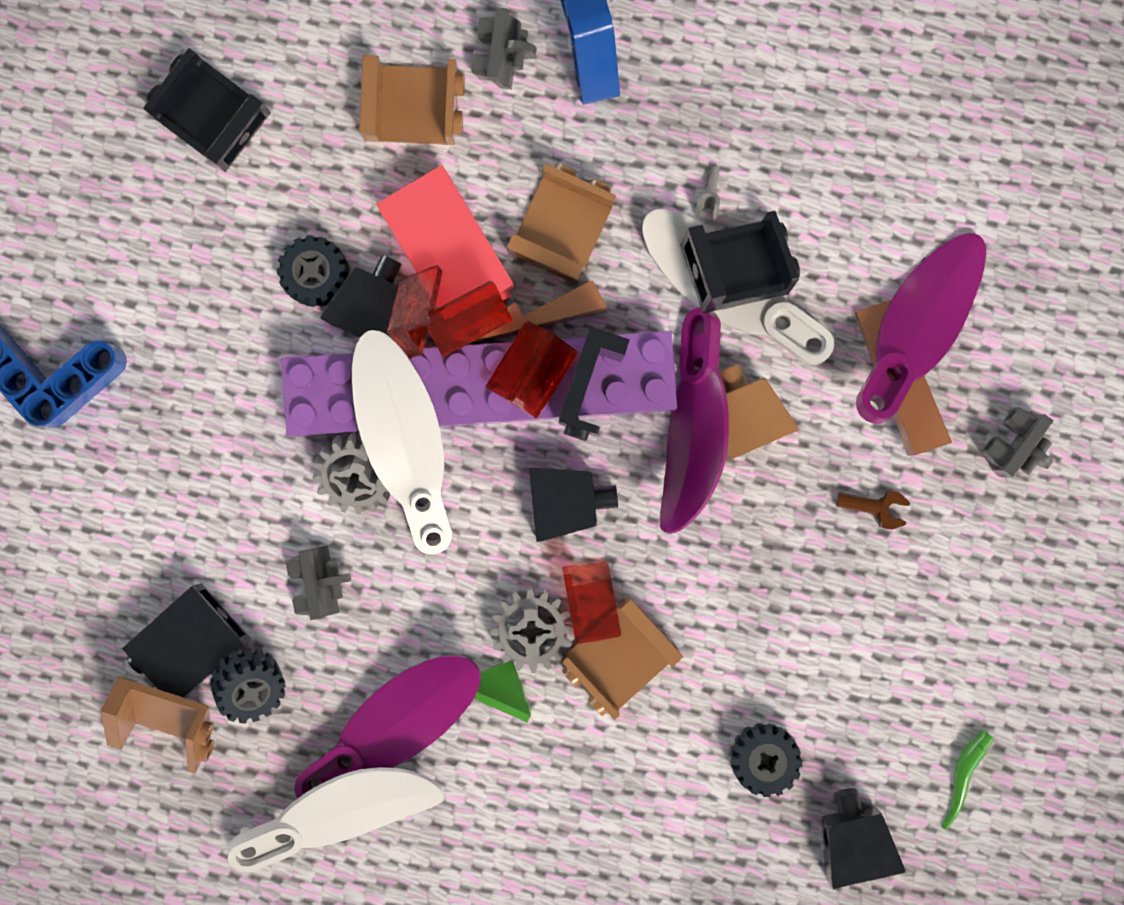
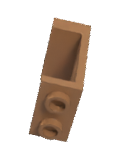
[359,55,465,145]
[507,163,616,285]
[561,596,683,720]
[100,677,215,774]

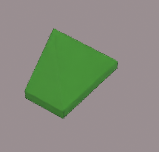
[474,661,532,723]

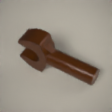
[835,491,910,530]

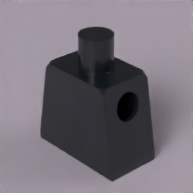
[320,254,408,341]
[529,468,618,542]
[822,788,906,889]

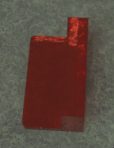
[387,265,443,359]
[422,281,513,357]
[486,321,579,419]
[562,561,621,645]

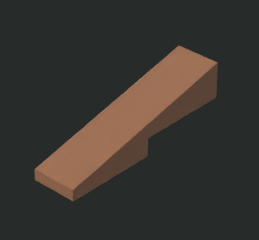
[448,280,607,346]
[855,300,952,456]

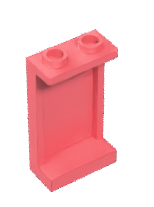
[376,165,515,329]

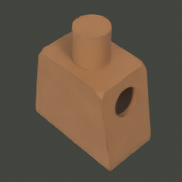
[720,364,799,460]

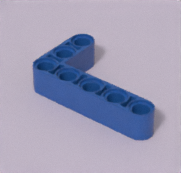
[560,0,620,105]
[0,325,127,428]

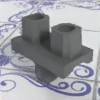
[472,8,537,90]
[981,407,1054,477]
[286,545,352,620]

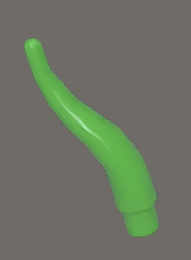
[942,730,995,829]

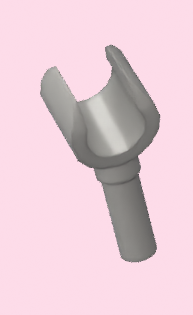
[695,165,720,221]

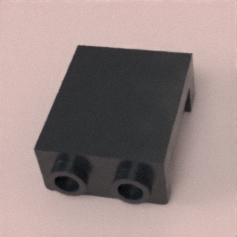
[143,48,271,173]
[680,210,800,314]
[558,326,630,441]
[122,583,252,698]

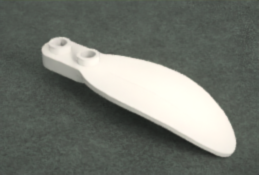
[642,209,834,365]
[352,330,452,554]
[228,767,444,872]

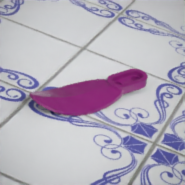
[856,233,986,424]
[660,307,729,534]
[294,655,481,799]

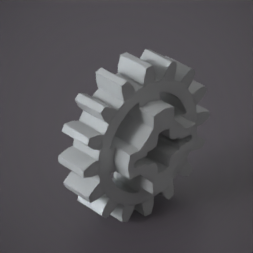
[312,432,390,515]
[490,588,574,673]

